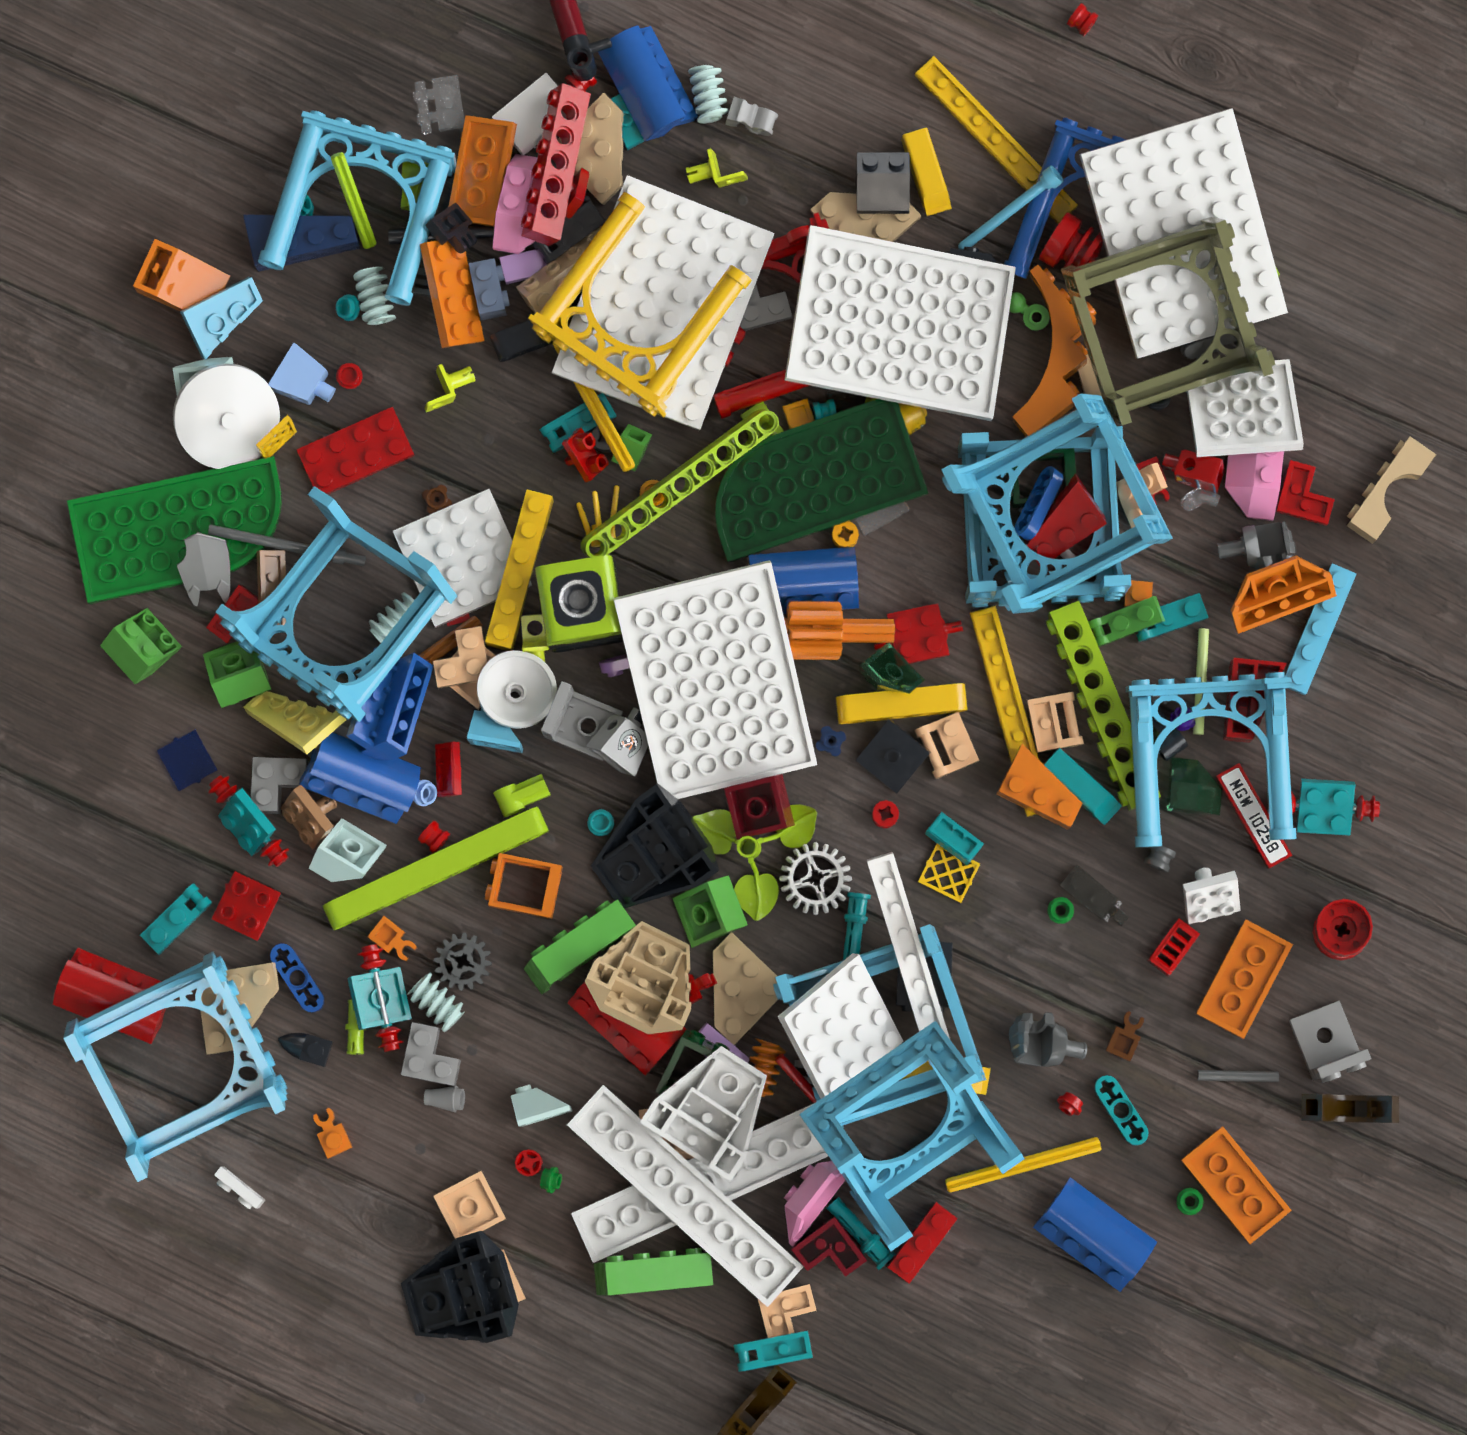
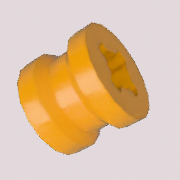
[832,521,859,548]

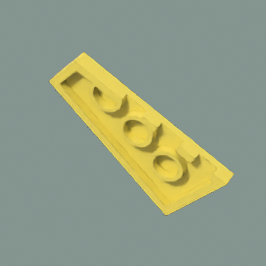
[244,691,346,754]

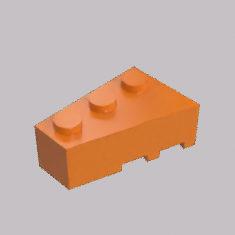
[996,744,1083,830]

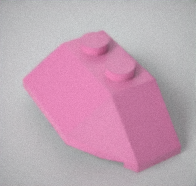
[493,154,551,254]
[1225,451,1284,521]
[784,1161,845,1247]

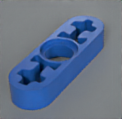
[1014,466,1063,540]
[270,944,325,1013]

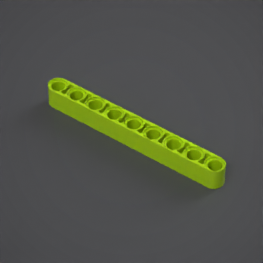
[581,409,779,558]
[322,807,549,930]

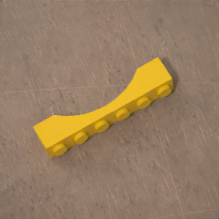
[485,489,554,651]

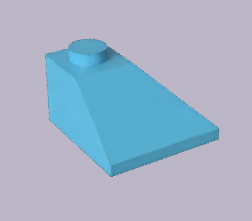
[467,707,523,753]

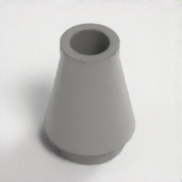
[424,1086,465,1112]

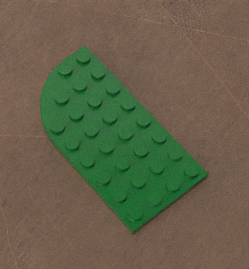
[67,456,282,604]

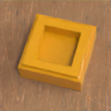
[782,399,815,429]

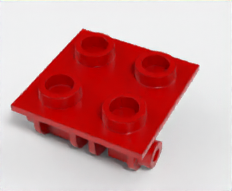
[212,871,281,941]

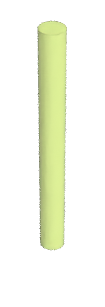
[1193,628,1209,735]

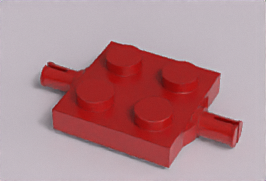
[873,603,963,667]

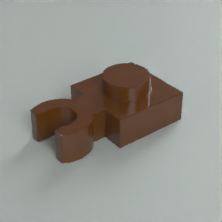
[1105,1011,1144,1062]

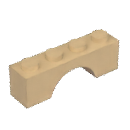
[1347,437,1436,544]

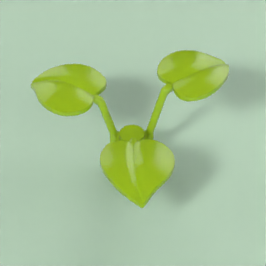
[693,805,817,921]

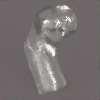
[1181,488,1220,511]

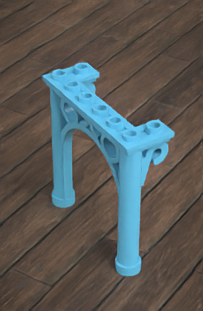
[258,110,456,306]
[1126,672,1296,847]

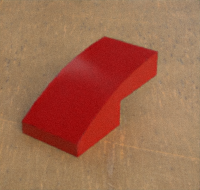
[206,585,258,643]

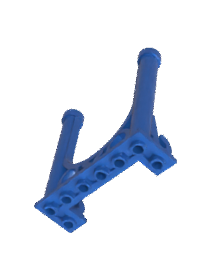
[1004,117,1126,279]

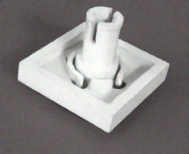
[1183,868,1240,924]

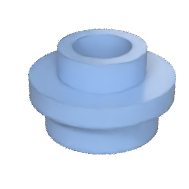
[413,780,437,806]

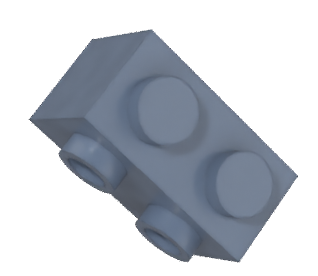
[469,258,510,321]

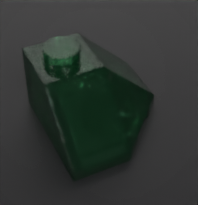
[859,643,925,694]
[1166,757,1222,816]

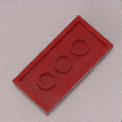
[296,407,415,495]

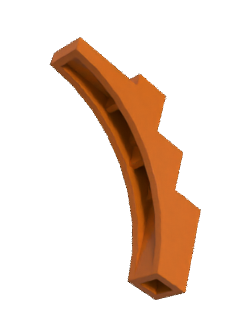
[1012,265,1097,437]

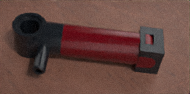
[549,0,612,81]

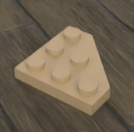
[557,93,624,205]
[810,192,921,242]
[713,932,778,1045]
[201,962,279,1055]

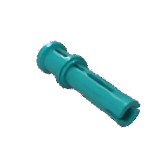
[842,892,871,961]
[826,1197,896,1271]

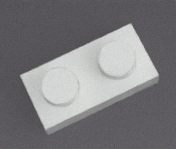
[214,1166,265,1209]

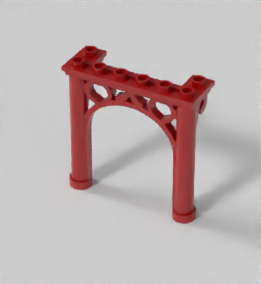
[713,212,829,419]

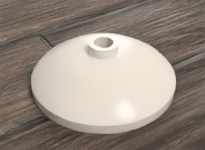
[477,651,557,728]

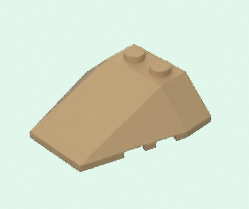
[585,921,691,1034]

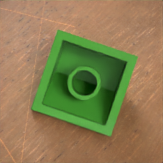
[203,641,271,708]
[673,875,748,948]

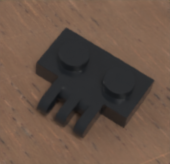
[425,203,477,254]

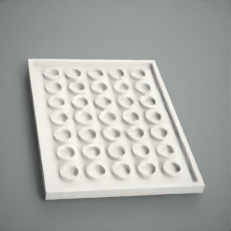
[1079,108,1288,358]
[552,175,774,430]
[785,225,1016,421]
[613,560,817,799]

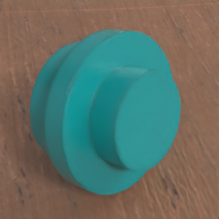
[336,294,360,321]
[587,809,614,836]

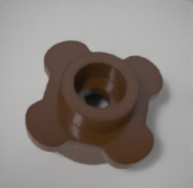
[422,485,452,514]

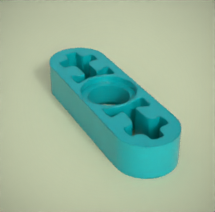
[1094,1075,1149,1145]

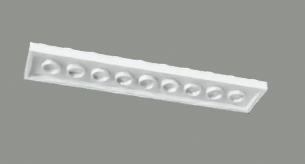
[567,1085,804,1307]
[571,1103,828,1263]

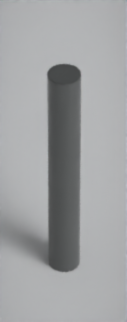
[1197,1070,1279,1082]

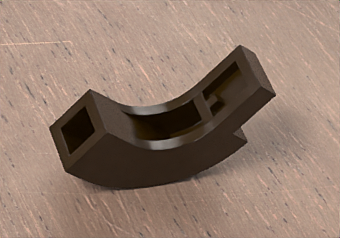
[1301,1094,1399,1123]
[716,1365,797,1435]

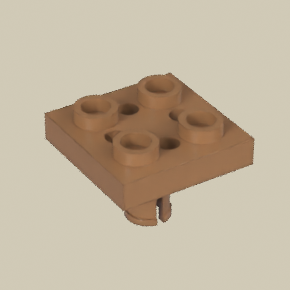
[281,785,337,850]

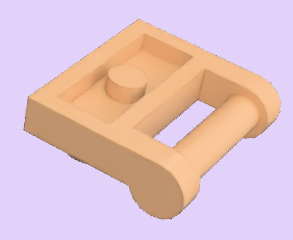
[1027,692,1084,753]
[914,712,979,779]

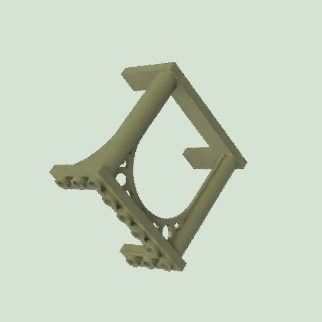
[1061,217,1275,426]

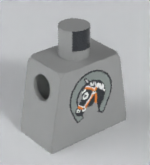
[586,708,648,776]

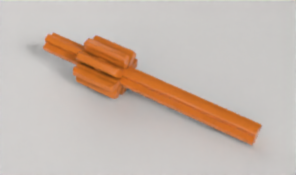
[784,601,895,660]

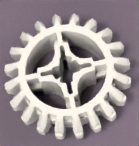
[780,842,852,915]

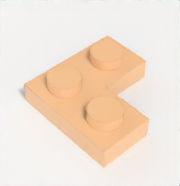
[1116,463,1168,528]
[433,626,488,688]
[758,1284,816,1338]

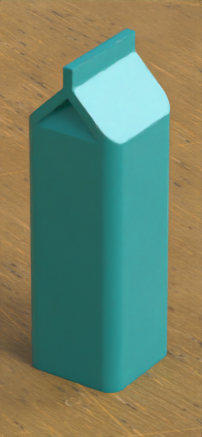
[1044,748,1122,825]

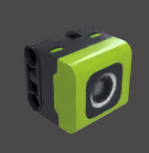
[535,555,624,653]

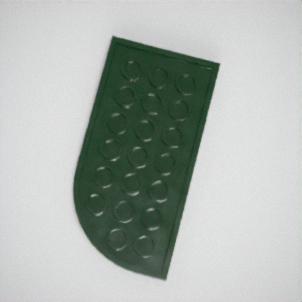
[716,399,929,563]

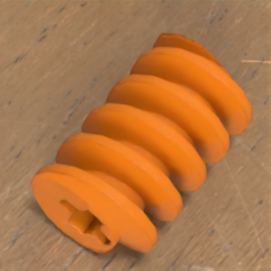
[749,1038,786,1097]

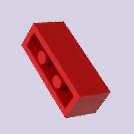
[887,1202,958,1284]

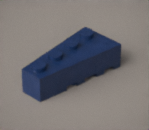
[243,215,360,272]

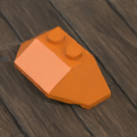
[1231,556,1337,634]

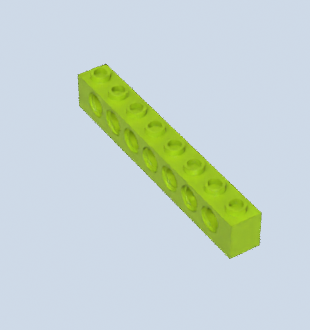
[1046,601,1161,811]

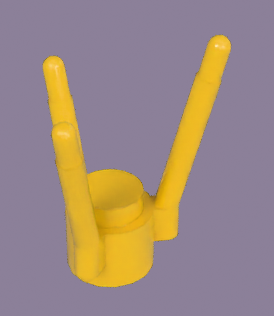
[576,485,619,547]

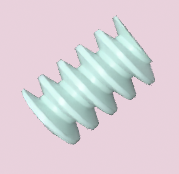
[688,65,729,124]
[353,267,396,325]
[369,592,414,643]
[407,973,465,1032]

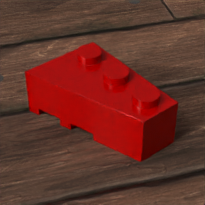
[1024,473,1107,566]
[1223,658,1287,743]

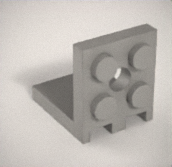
[541,681,623,761]
[1289,1001,1371,1083]

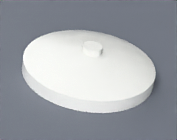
[173,364,280,469]

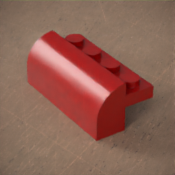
[53,948,167,1044]
[568,982,687,1076]

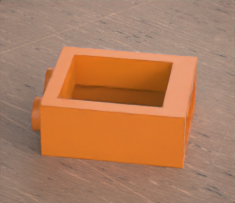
[485,853,563,919]

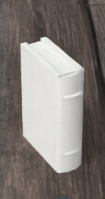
[492,73,567,156]

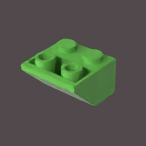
[100,608,182,684]

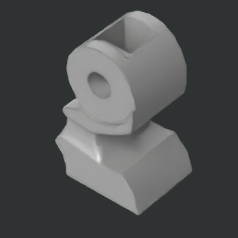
[725,97,778,136]

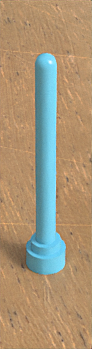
[958,165,1064,250]

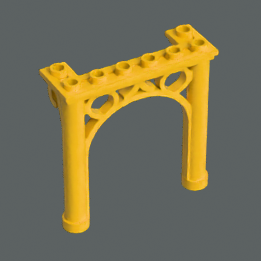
[528,192,752,418]

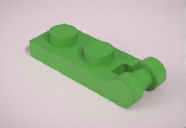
[1088,596,1165,647]

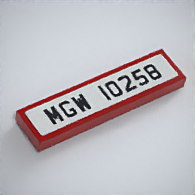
[1215,763,1292,869]

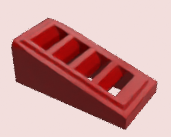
[1147,918,1200,977]

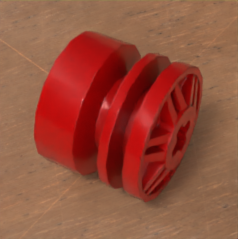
[1039,212,1103,268]
[1312,899,1373,961]

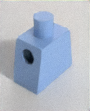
[268,343,336,405]

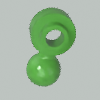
[1009,292,1050,331]

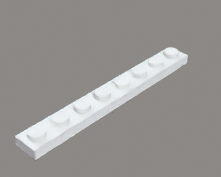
[867,852,950,1065]

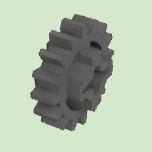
[434,933,492,991]

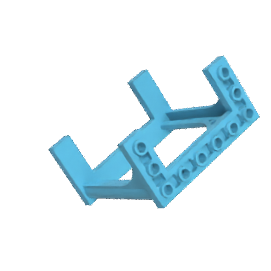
[941,394,1173,614]
[958,426,1131,608]
[216,486,457,722]
[773,924,987,1129]
[63,952,288,1182]
[799,1021,1025,1251]

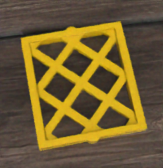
[256,415,297,458]
[918,844,980,903]

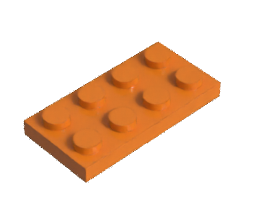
[449,115,517,227]
[420,241,485,348]
[1196,919,1293,1039]
[1181,1126,1292,1244]

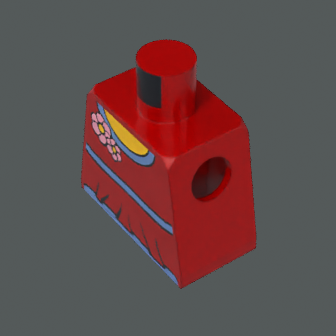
[1162,450,1225,495]

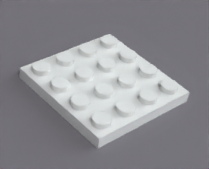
[1187,359,1304,457]
[393,489,532,628]
[778,953,903,1099]

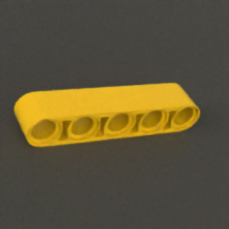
[836,683,968,724]

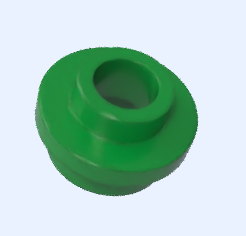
[1047,897,1074,924]
[540,1167,562,1194]
[1176,1188,1204,1215]

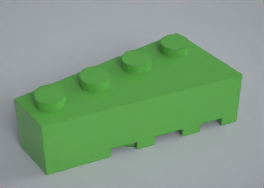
[524,899,636,994]
[594,1248,713,1295]

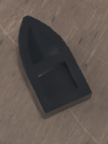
[278,1033,333,1067]

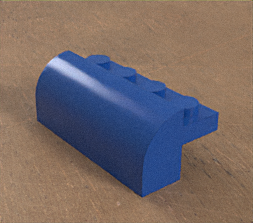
[598,26,698,141]
[749,547,859,614]
[346,646,434,760]
[299,732,421,824]
[1033,1177,1157,1292]

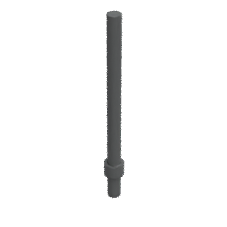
[208,524,366,566]

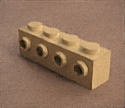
[516,226,601,313]

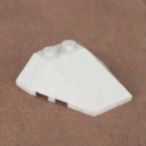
[640,1046,767,1182]

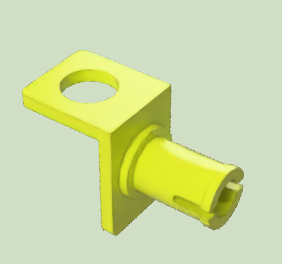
[686,148,748,187]
[425,364,475,412]
[521,614,549,662]

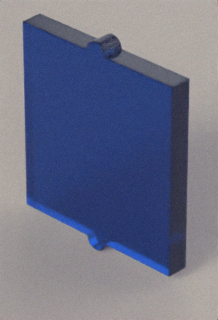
[157,730,218,791]

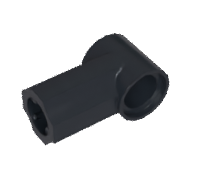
[1152,707,1188,762]

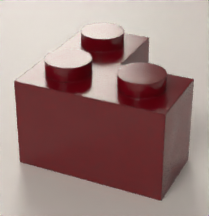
[791,1217,867,1277]

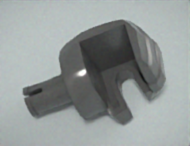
[1217,521,1297,570]
[1009,1012,1087,1067]

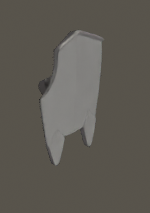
[177,532,230,606]

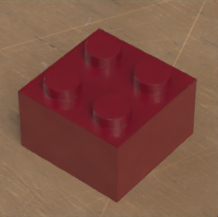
[724,774,795,840]

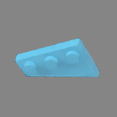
[180,277,263,360]

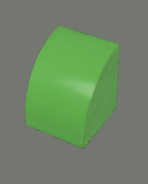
[611,424,652,471]

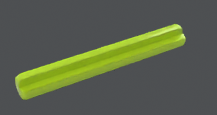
[331,152,377,249]

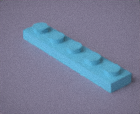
[1285,563,1356,695]

